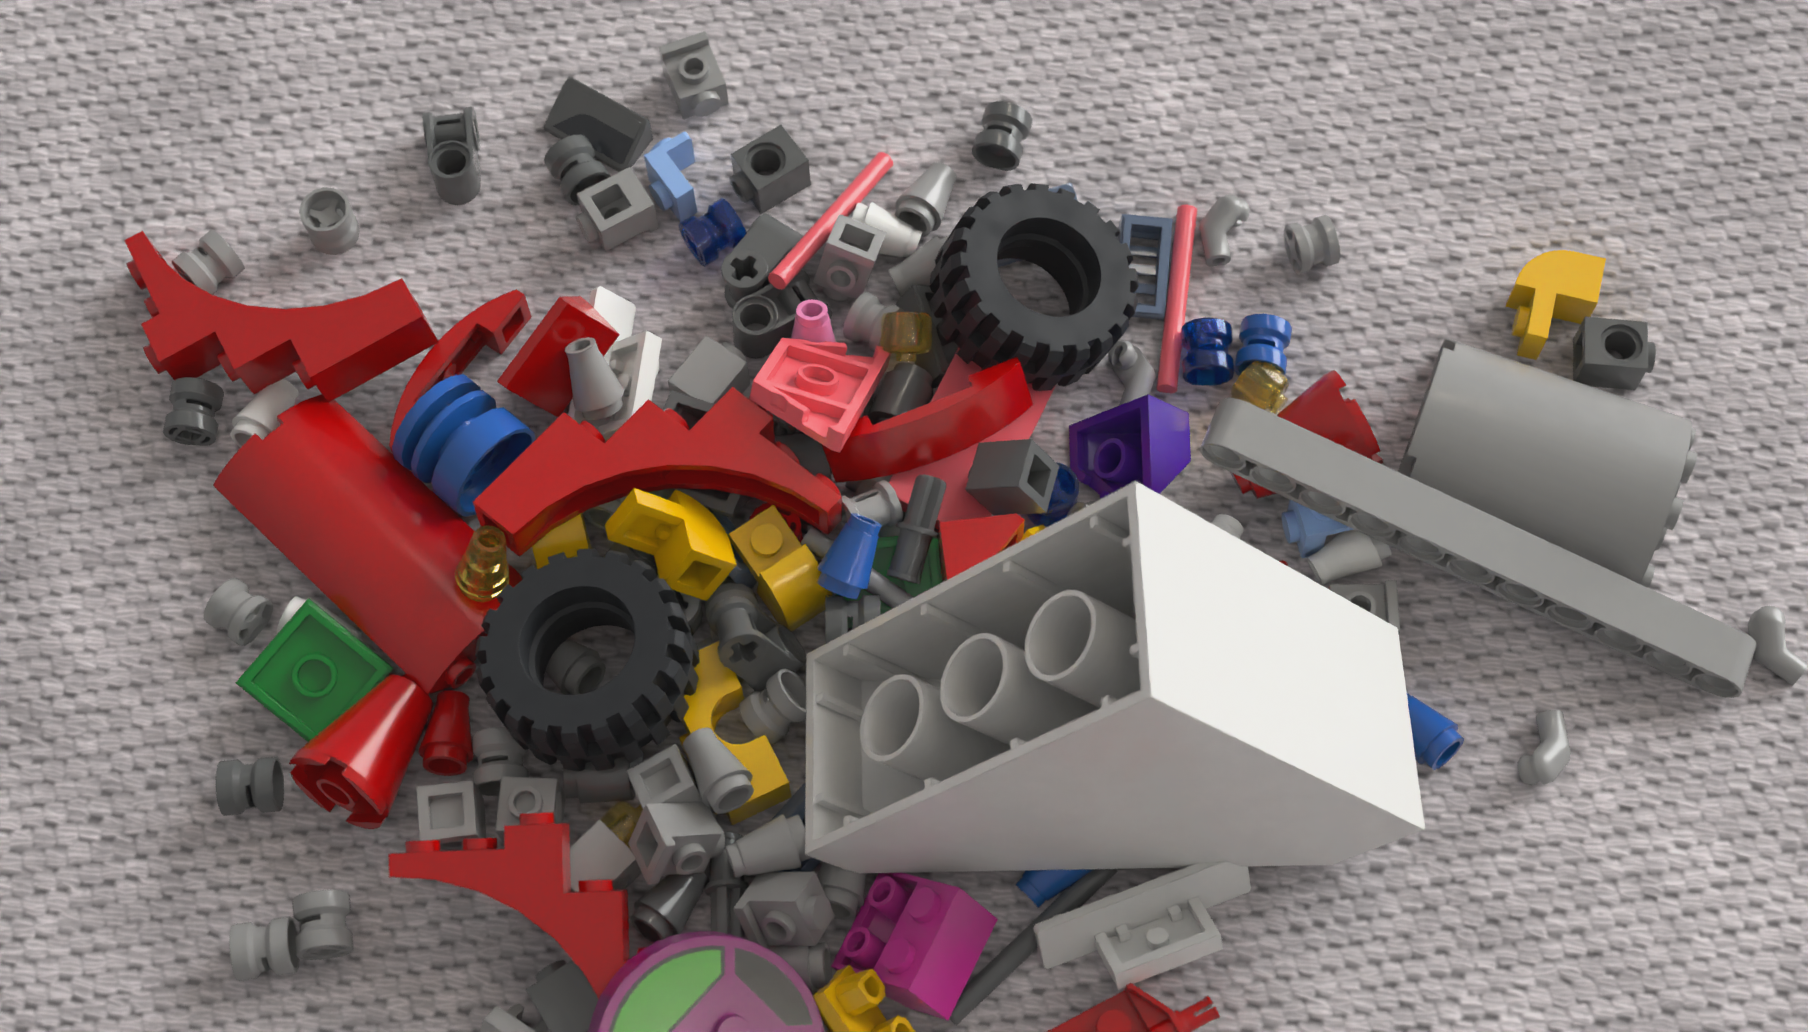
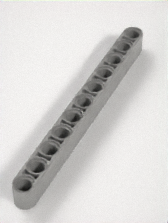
[1200,398,1757,698]

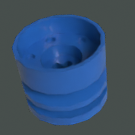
[392,374,536,517]

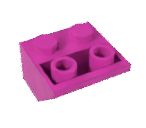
[831,873,998,1021]

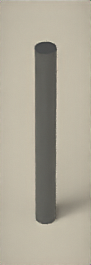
[949,869,1117,1026]

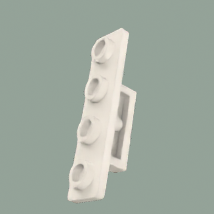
[568,286,662,441]
[1034,861,1251,990]

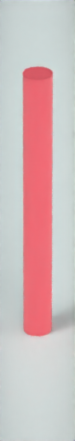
[768,152,893,290]
[1156,205,1197,394]

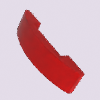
[389,289,532,453]
[821,357,1033,482]

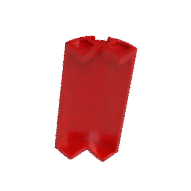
[213,395,523,694]

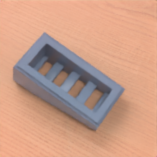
[1118,214,1173,320]

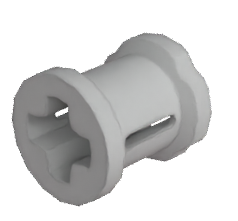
[837,480,903,531]

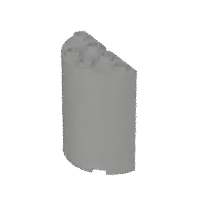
[1398,338,1697,588]

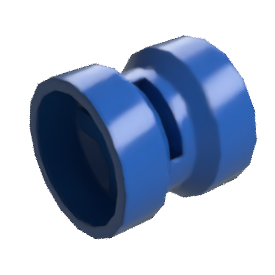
[1234,314,1292,383]

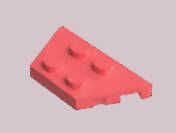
[749,338,892,453]

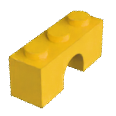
[679,641,792,826]

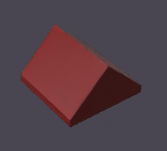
[497,296,620,417]
[939,513,1025,582]

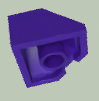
[1069,394,1191,499]

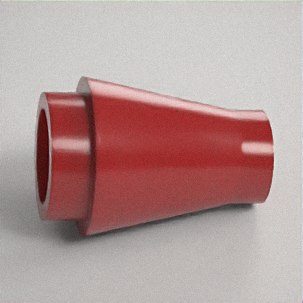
[418,690,474,776]

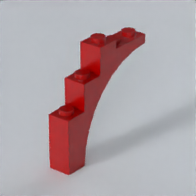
[124,231,439,402]
[473,387,842,557]
[388,812,646,999]

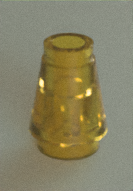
[455,525,510,602]

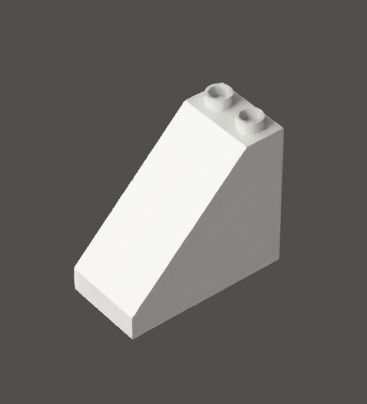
[805,481,1425,873]

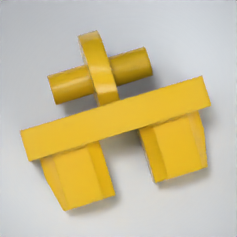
[813,965,915,1032]

